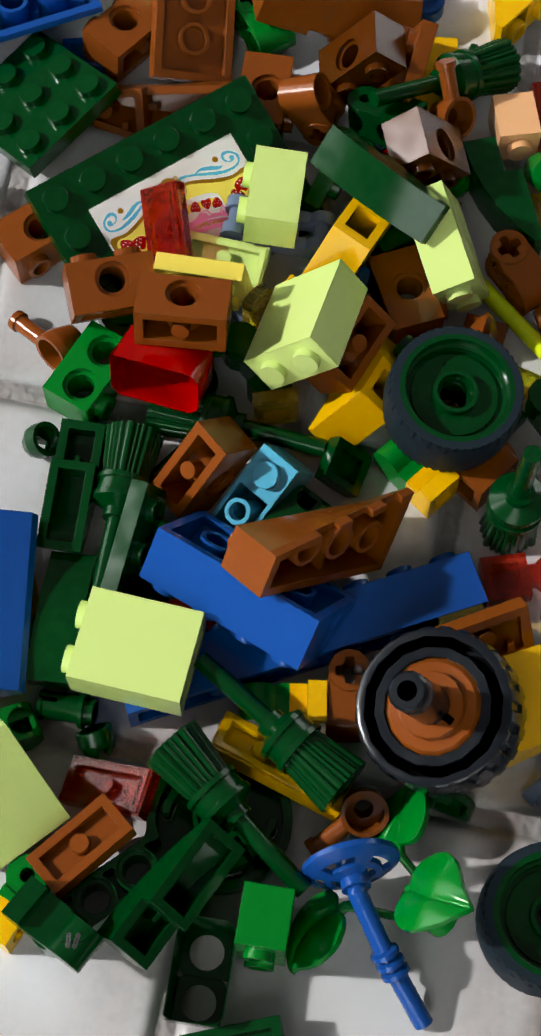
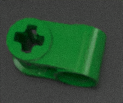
[234,0,296,54]

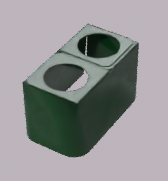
[163,916,236,1029]

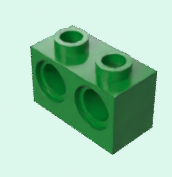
[42,320,123,423]
[234,881,295,972]

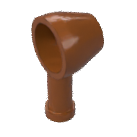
[429,58,476,138]
[8,310,81,370]
[304,786,389,855]

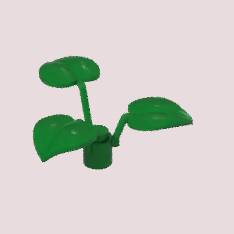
[286,786,474,975]

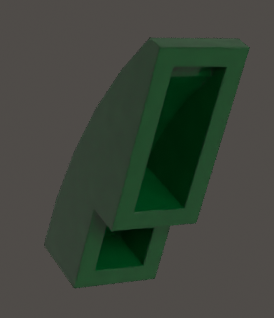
[310,124,450,244]
[463,136,541,256]
[36,418,107,554]
[26,551,98,689]
[97,818,246,971]

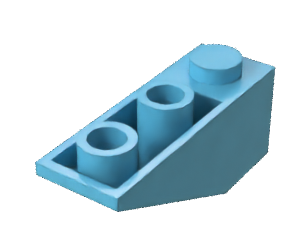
[211,443,314,528]

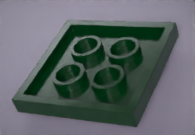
[0,31,122,178]

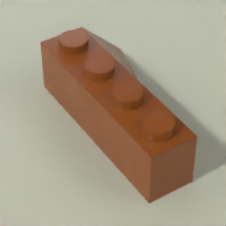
[252,0,423,42]
[221,487,414,598]

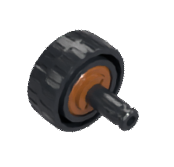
[355,626,527,796]

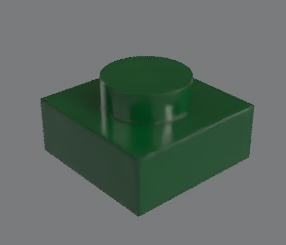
[314,436,373,498]

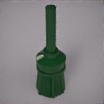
[369,38,521,108]
[145,390,327,457]
[89,420,164,596]
[479,445,541,557]
[193,652,366,812]
[146,719,312,898]

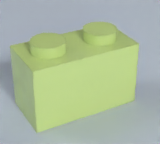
[236,145,308,249]

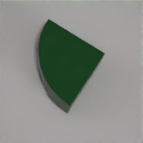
[428,794,476,823]

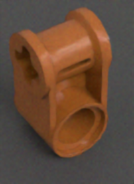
[277,72,346,147]
[485,230,541,316]
[325,649,369,743]

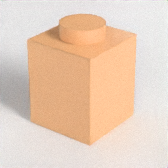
[487,91,541,161]

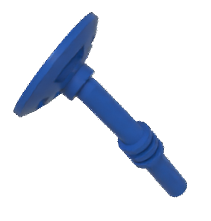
[301,838,433,1030]

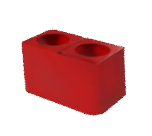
[110,325,213,413]

